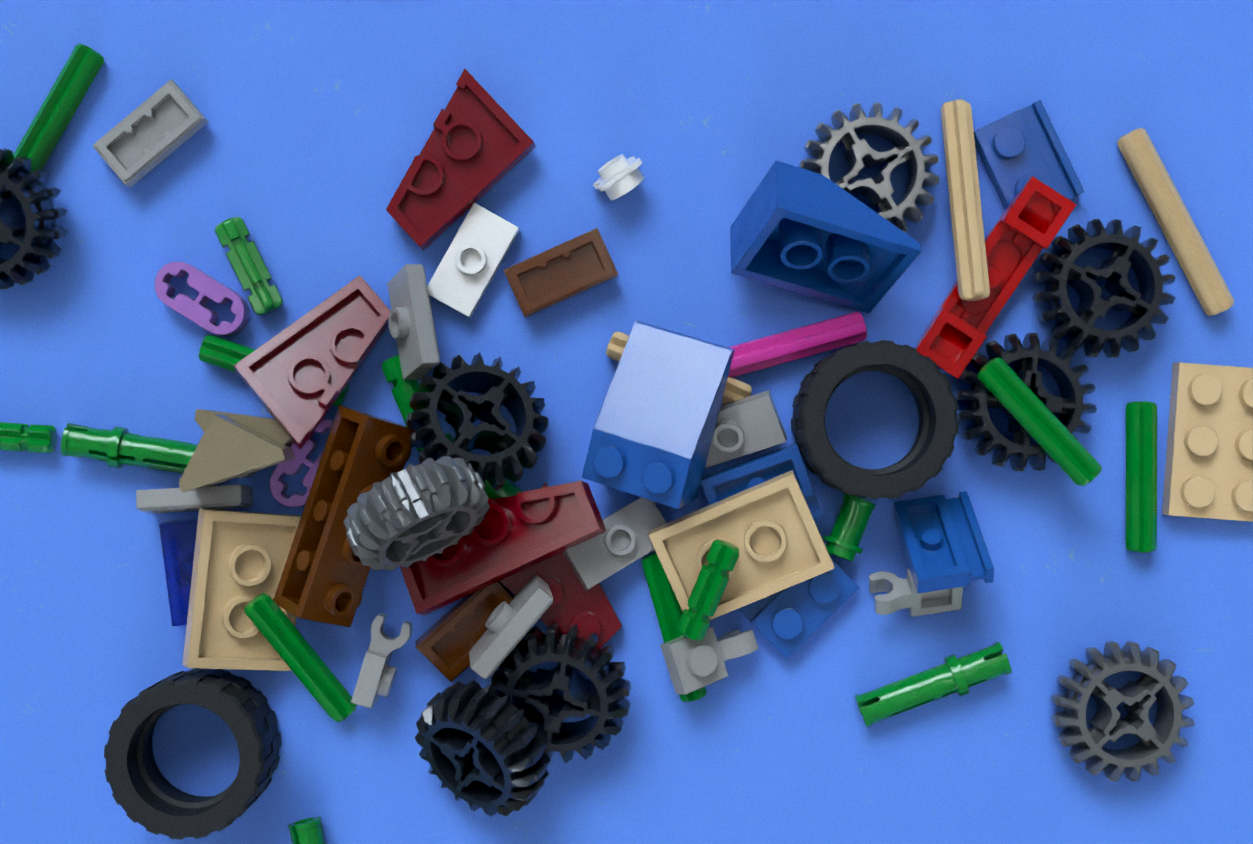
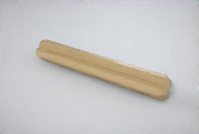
[940,99,990,301]
[1117,128,1234,316]

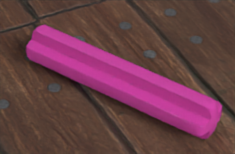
[728,312,867,377]

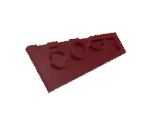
[400,481,606,615]

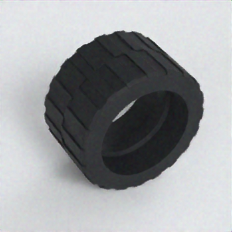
[791,340,959,500]
[104,668,281,840]

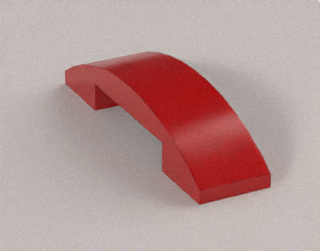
[915,176,1077,379]

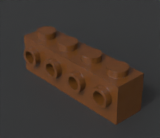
[273,405,415,627]

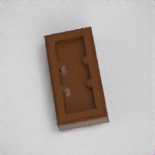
[503,228,618,318]
[415,581,515,682]

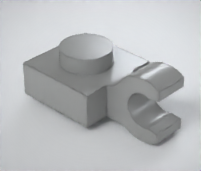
[869,568,963,617]
[351,613,413,708]
[660,627,759,695]

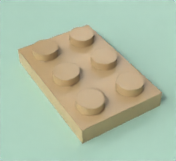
[1162,362,1253,522]
[649,470,835,620]
[182,508,302,671]

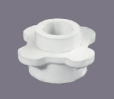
[593,154,644,200]

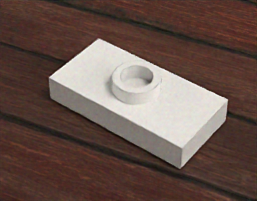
[427,203,520,318]

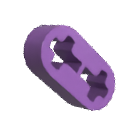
[155,262,250,336]
[270,419,334,507]

